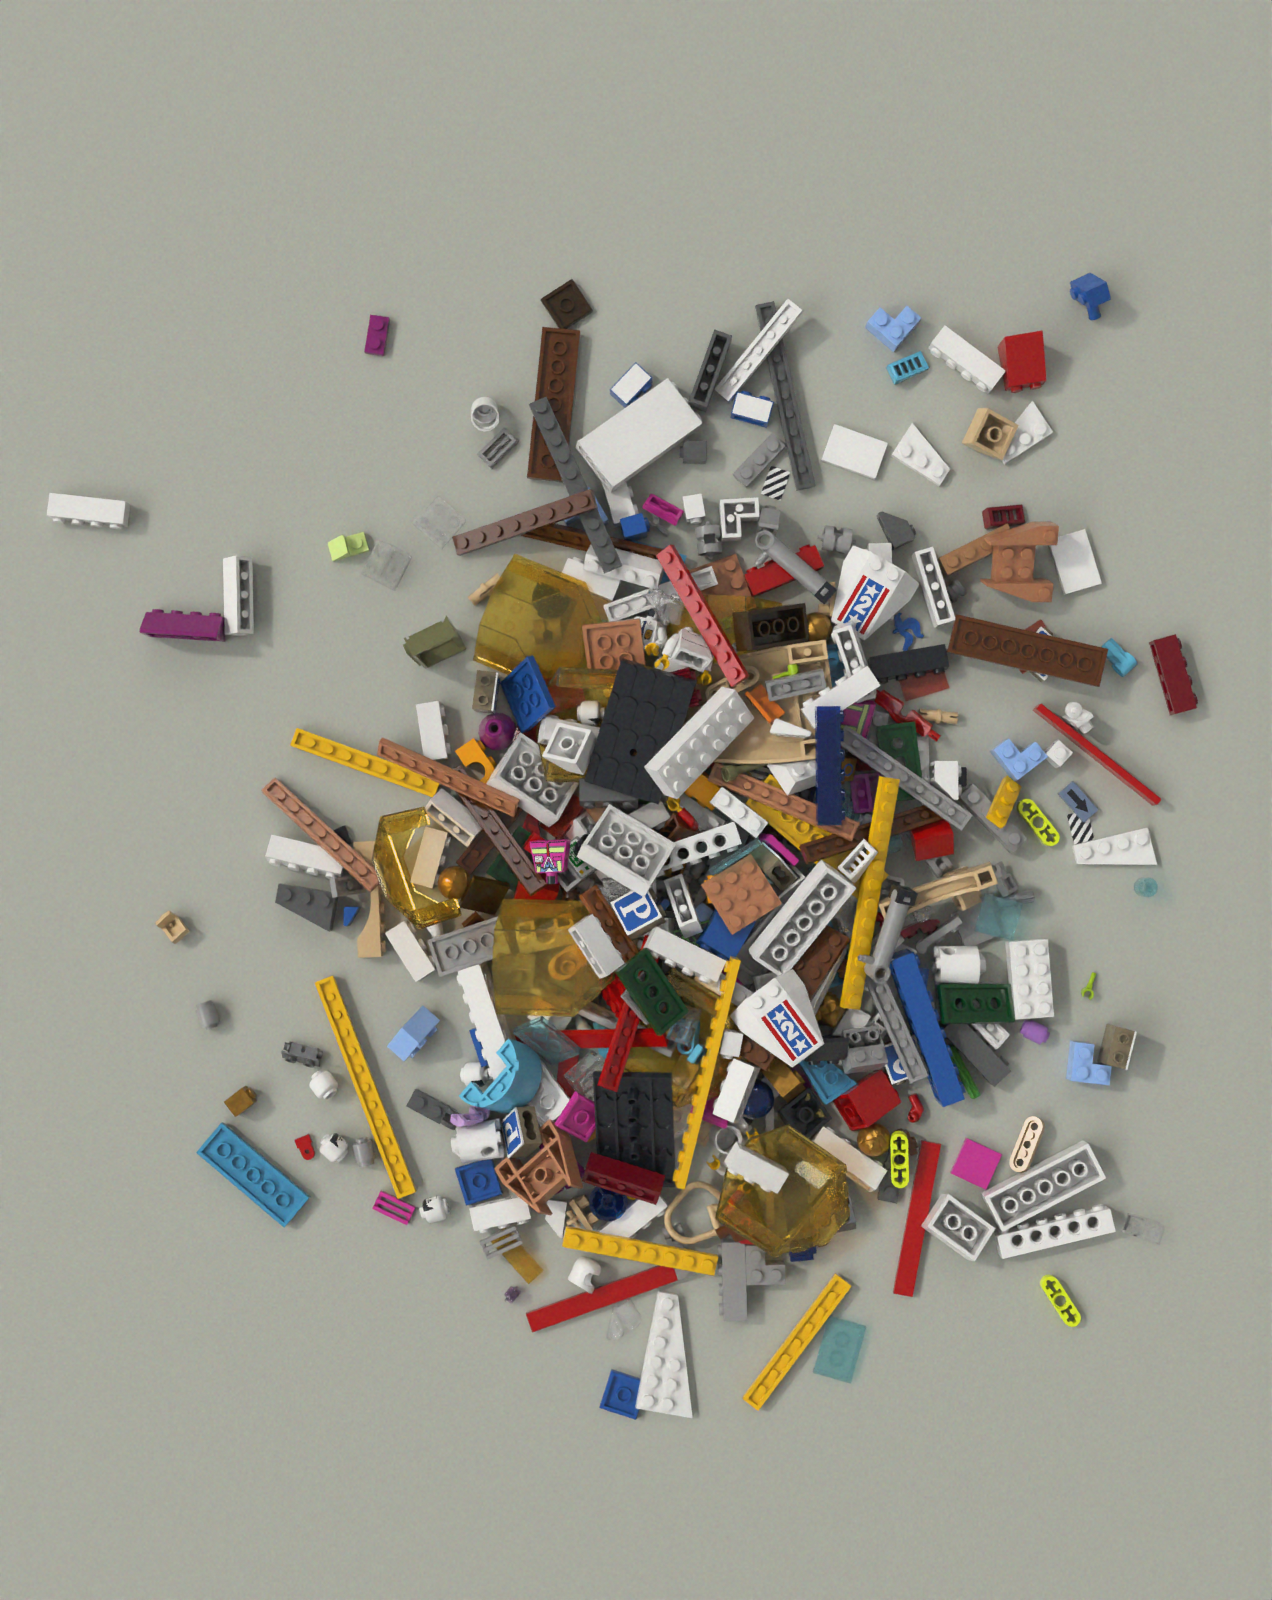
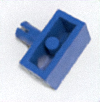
[1070,273,1111,320]

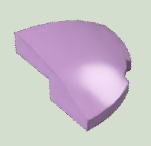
[450,1106,490,1127]

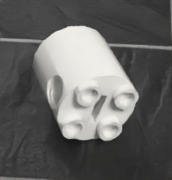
[931,946,986,985]
[451,1118,505,1163]

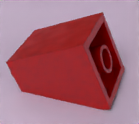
[997,330,1047,393]
[833,1069,902,1131]

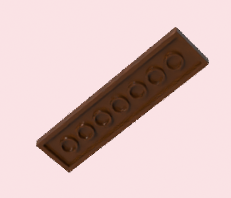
[527,327,580,482]
[947,614,1108,687]
[740,925,850,1072]

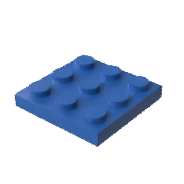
[500,655,556,734]

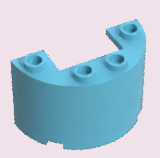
[459,1038,542,1113]

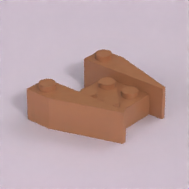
[980,521,1059,602]
[494,1119,583,1216]

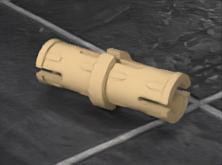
[468,573,505,606]
[918,708,958,725]

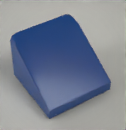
[343,906,361,926]

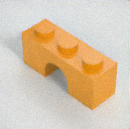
[455,738,497,784]

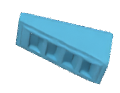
[886,351,929,385]

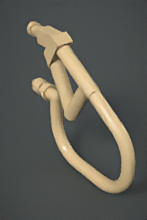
[664,1181,762,1244]

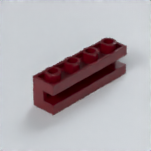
[1149,634,1198,716]
[582,1152,665,1205]

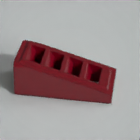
[982,504,1025,529]

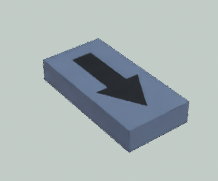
[1058,781,1098,822]

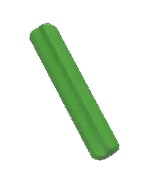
[950,1045,980,1099]

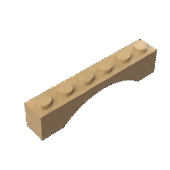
[353,841,386,958]
[879,861,998,919]

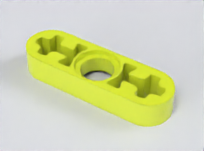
[1017,799,1060,846]
[890,1131,909,1188]
[1040,1274,1081,1327]

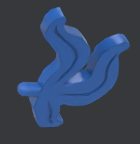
[893,613,924,651]

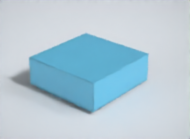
[687,1044,707,1064]

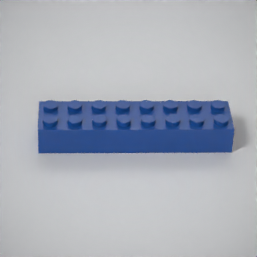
[889,948,966,1107]

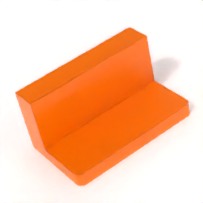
[745,683,785,726]

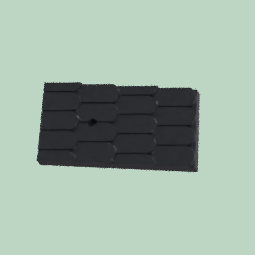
[584,658,697,805]
[593,1071,676,1188]

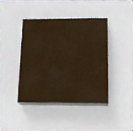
[540,279,593,329]
[459,875,510,915]

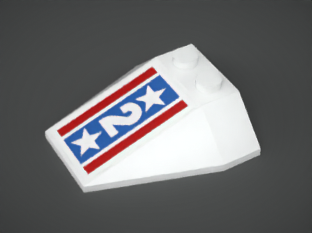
[831,546,919,641]
[730,969,824,1068]

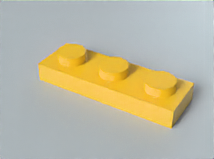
[986,776,1022,829]

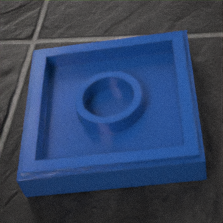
[455,1159,503,1206]
[599,1369,641,1420]

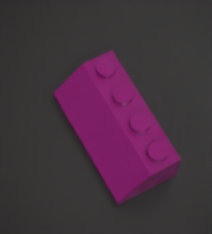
[139,609,225,642]

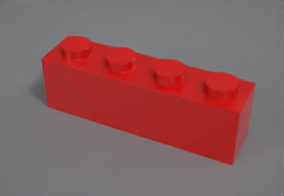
[744,544,824,598]

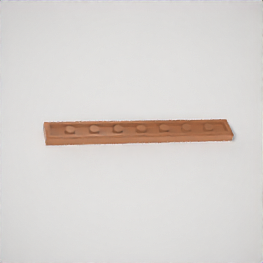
[377,737,520,817]
[708,762,860,842]
[261,778,384,893]

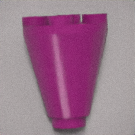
[478,712,517,750]

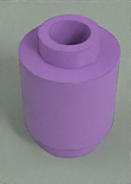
[1019,1019,1050,1045]

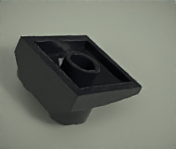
[778,1087,832,1142]

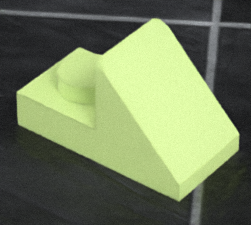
[328,532,370,561]

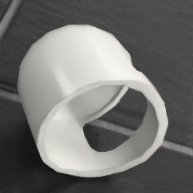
[471,397,499,432]
[709,1123,743,1155]
[568,1256,601,1294]

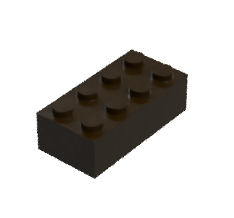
[732,603,809,652]

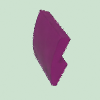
[850,772,882,814]

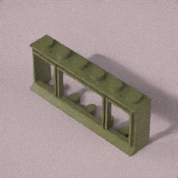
[403,615,466,669]

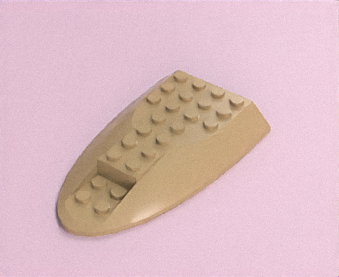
[683,640,841,764]

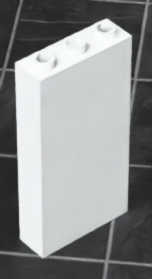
[575,378,702,493]

